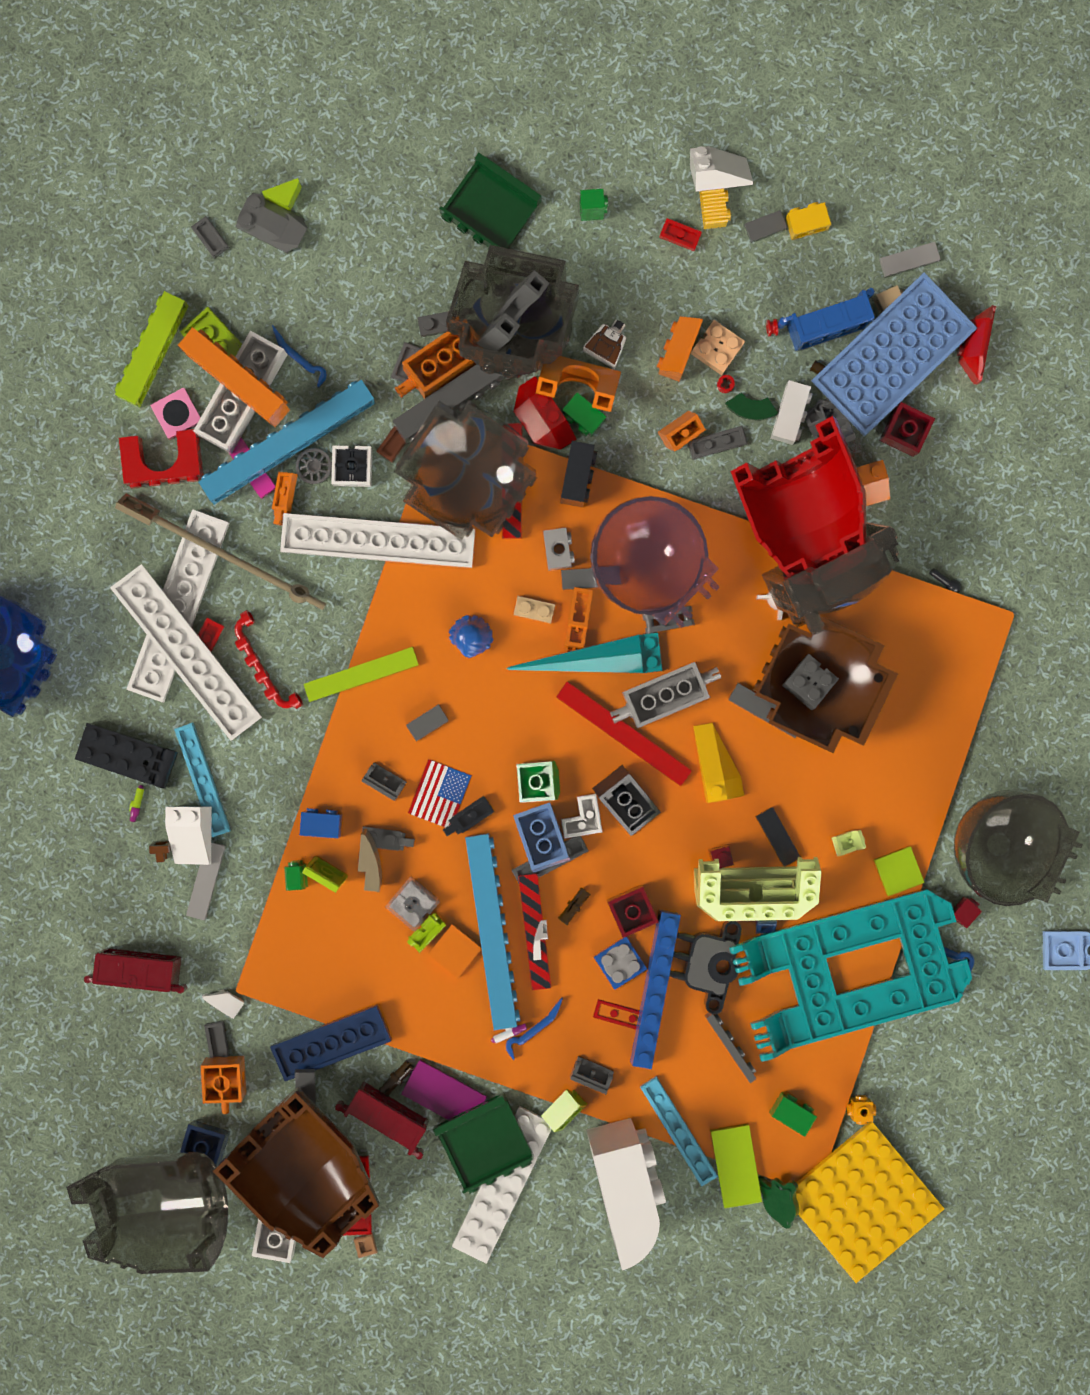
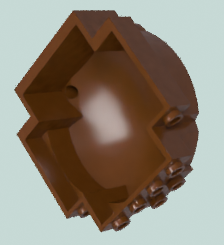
[753,616,898,753]

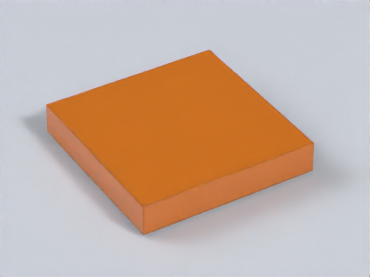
[428,924,482,978]

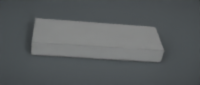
[879,242,941,278]

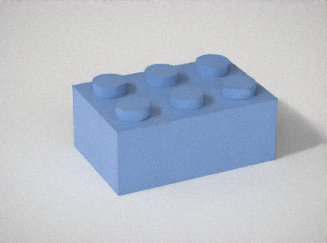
[513,802,570,873]

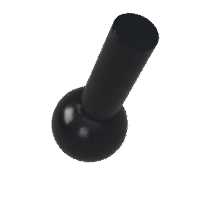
[929,568,961,593]

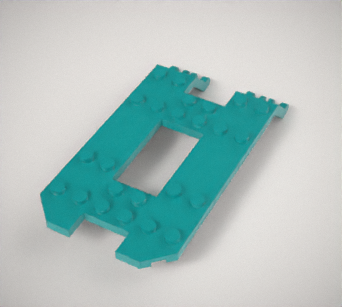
[729,889,972,1062]

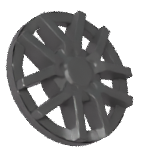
[296,448,332,484]

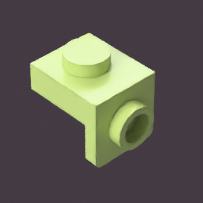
[832,830,866,856]

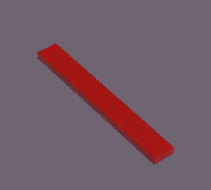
[556,682,692,786]

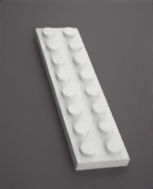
[452,1106,551,1264]

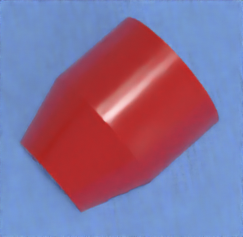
[730,416,867,585]

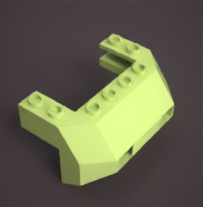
[694,857,821,921]

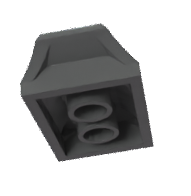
[236,193,308,254]

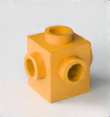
[847,1095,876,1125]

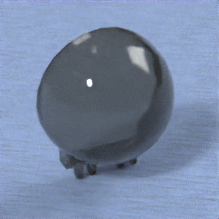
[953,789,1083,906]

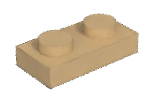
[513,596,555,624]

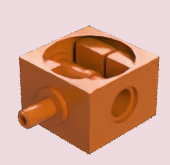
[201,1056,246,1114]

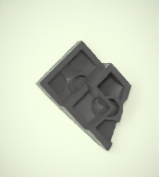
[805,398,856,443]

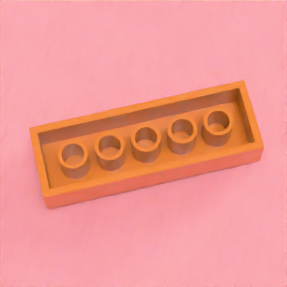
[178,327,290,428]

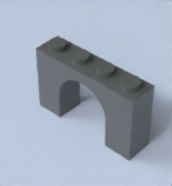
[477,270,549,356]

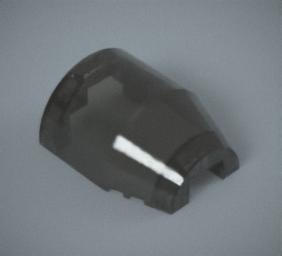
[66,1152,228,1274]

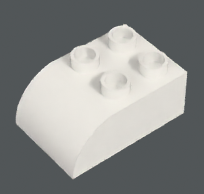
[586,1118,666,1270]

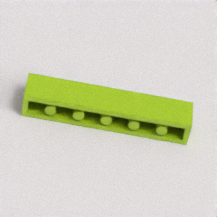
[115,291,189,408]

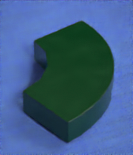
[725,392,778,421]

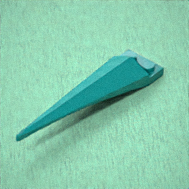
[507,633,662,673]

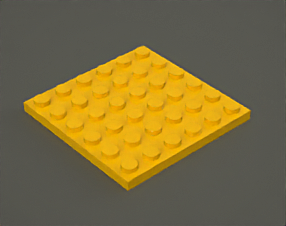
[796,1122,944,1283]

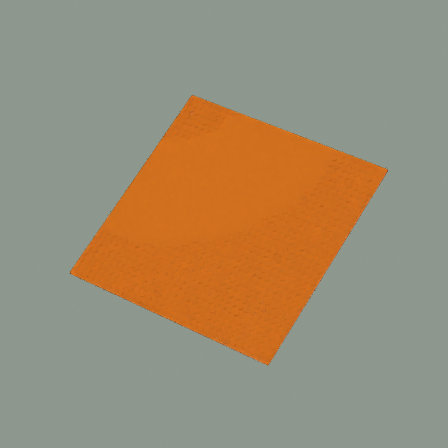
[236,418,1014,1183]

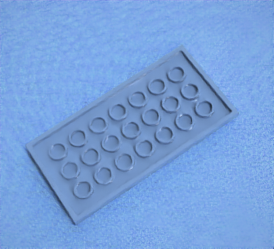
[811,272,977,436]

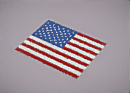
[408,759,471,828]

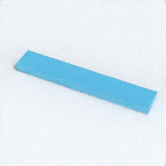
[174,723,231,837]
[640,1076,718,1187]

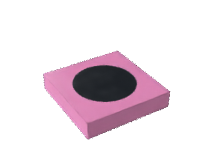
[150,387,201,440]

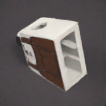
[583,320,626,369]

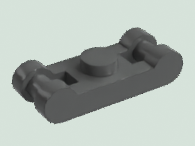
[642,606,695,634]

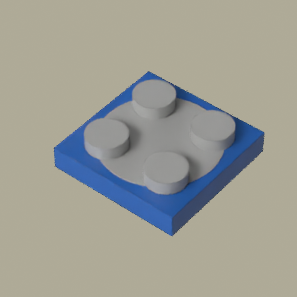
[594,937,647,990]

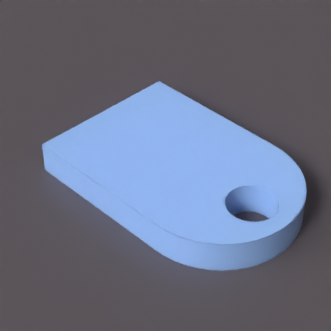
[1043,931,1090,970]

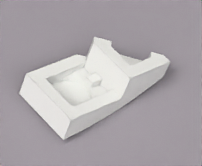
[533,920,548,960]
[202,989,244,1019]

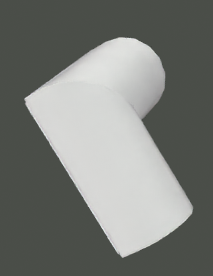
[561,794,602,839]

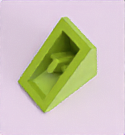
[262,178,302,212]

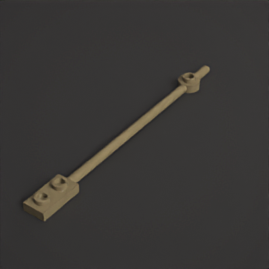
[115,493,327,610]

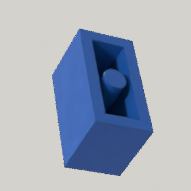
[299,808,342,838]

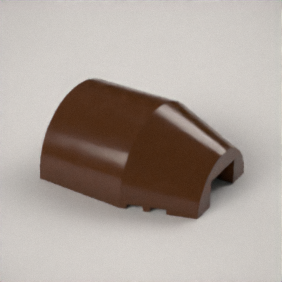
[213,1087,380,1258]

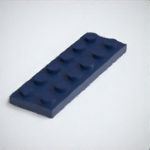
[270,1004,392,1082]

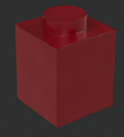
[708,845,734,869]
[953,897,982,928]

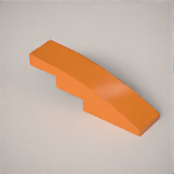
[564,587,593,653]

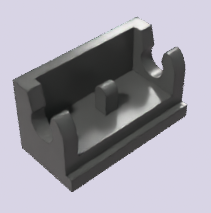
[361,763,407,801]
[570,1056,614,1094]

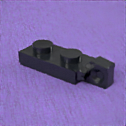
[443,795,495,836]

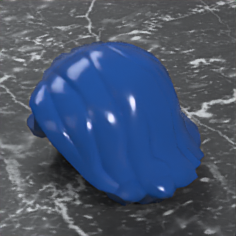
[449,615,493,658]

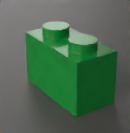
[579,189,608,221]
[562,392,607,437]
[769,1093,817,1137]

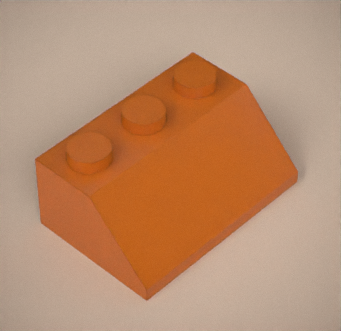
[657,316,703,382]
[856,460,890,506]

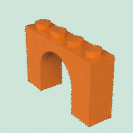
[536,353,621,412]

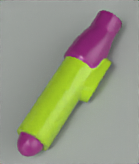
[129,785,145,822]

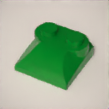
[517,761,560,803]

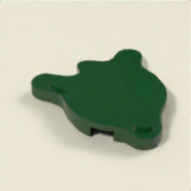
[758,1176,800,1229]

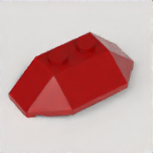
[957,305,996,385]
[513,376,577,450]

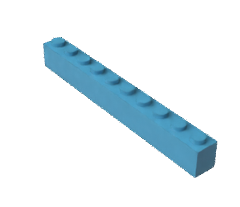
[198,380,376,505]
[465,833,520,1030]

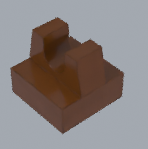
[149,841,171,863]

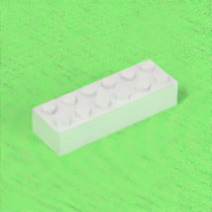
[193,331,287,454]

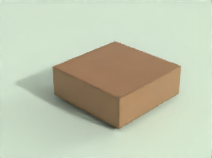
[354,1233,378,1258]

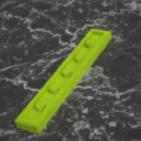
[303,647,419,702]

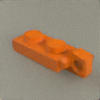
[272,472,298,526]

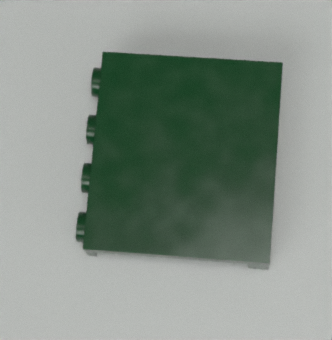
[439,152,542,257]
[433,1092,534,1194]

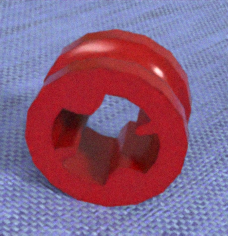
[766,319,778,337]
[717,375,735,394]

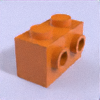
[658,411,706,452]

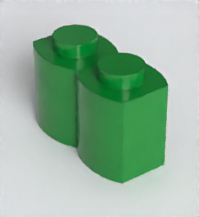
[284,860,308,891]

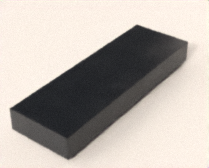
[755,807,801,867]

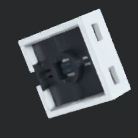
[331,446,372,487]

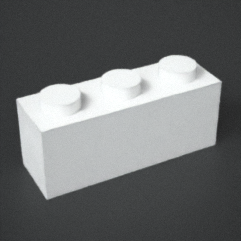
[770,380,812,445]

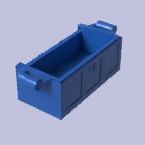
[778,288,875,351]

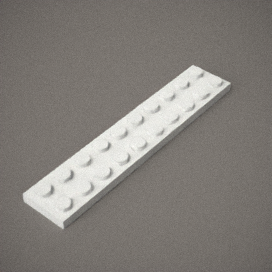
[127,509,230,703]
[280,513,475,568]
[110,564,262,741]

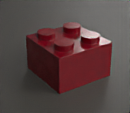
[879,402,936,457]
[607,885,659,938]

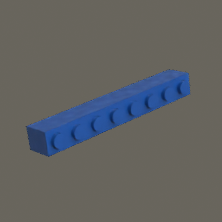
[630,909,681,1069]

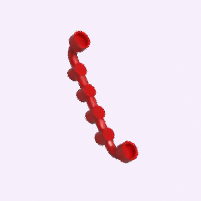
[235,610,303,709]

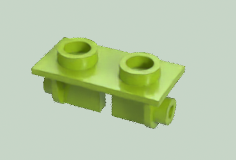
[407,913,446,953]

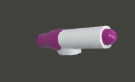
[491,1023,527,1043]

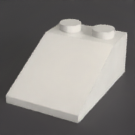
[690,146,753,191]
[165,806,212,865]

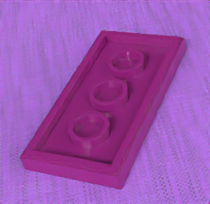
[401,1059,487,1119]

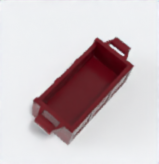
[84,948,187,994]
[335,1081,429,1160]

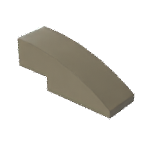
[358,828,382,892]

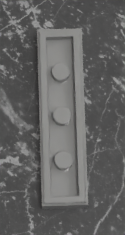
[186,842,226,921]

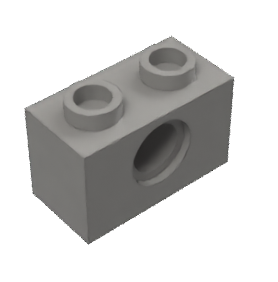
[543,528,575,571]

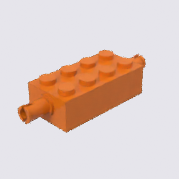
[395,320,489,399]

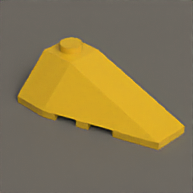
[693,723,744,803]

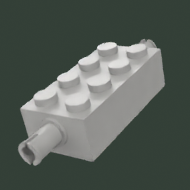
[610,662,721,728]

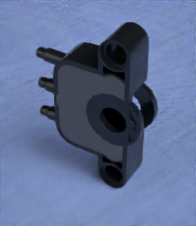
[669,921,742,1014]

